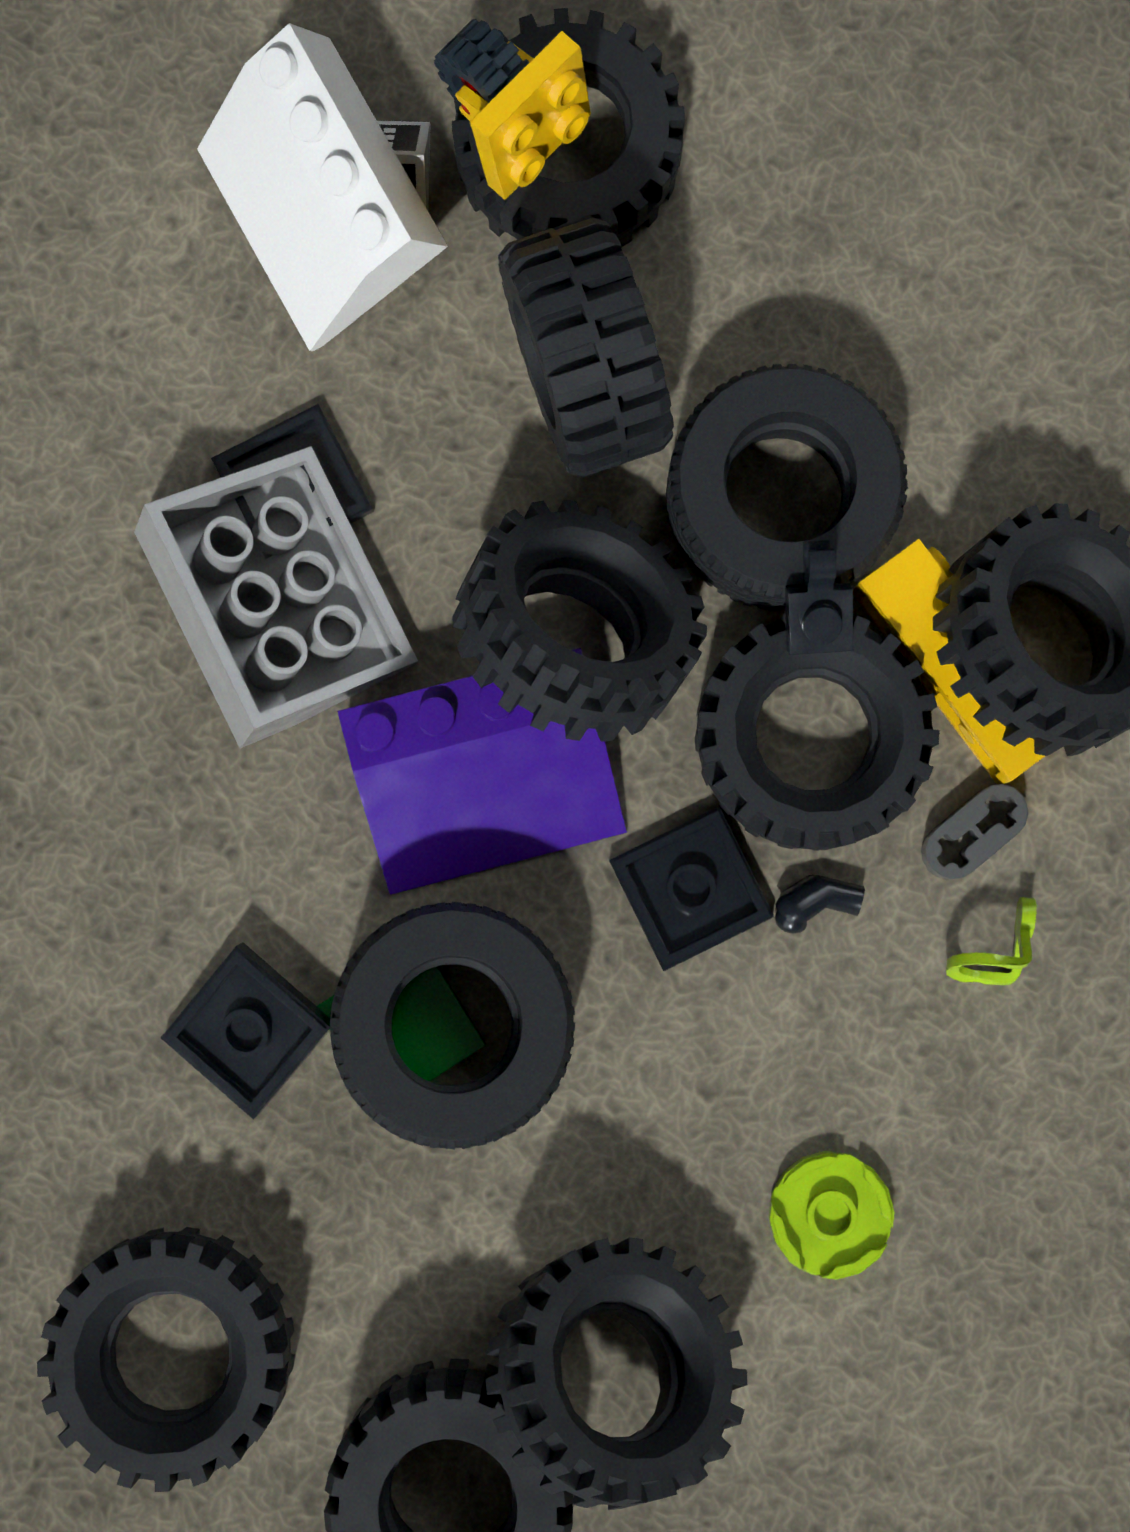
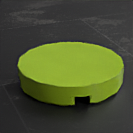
[768,1151,895,1280]

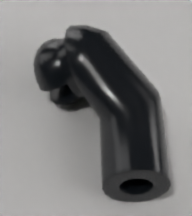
[774,874,865,934]

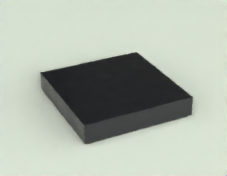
[211,404,374,559]
[609,806,774,971]
[161,942,330,1119]

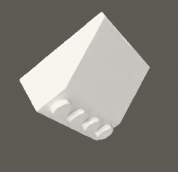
[197,23,448,351]

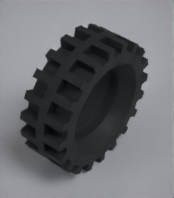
[452,8,685,247]
[452,500,707,742]
[933,503,1130,756]
[695,614,940,851]
[37,1227,295,1492]
[485,1237,747,1510]

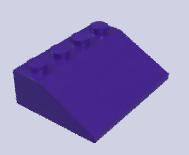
[337,648,627,895]

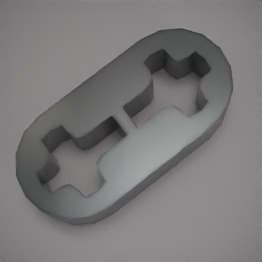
[921,784,1028,880]

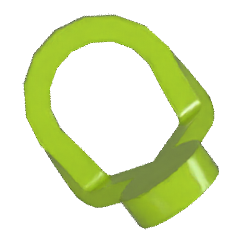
[946,897,1037,985]

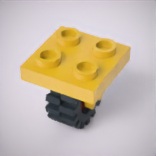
[434,19,591,200]

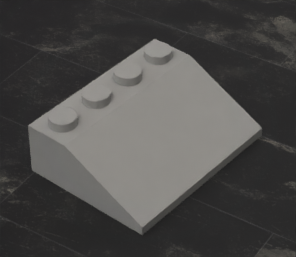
[134,447,418,748]

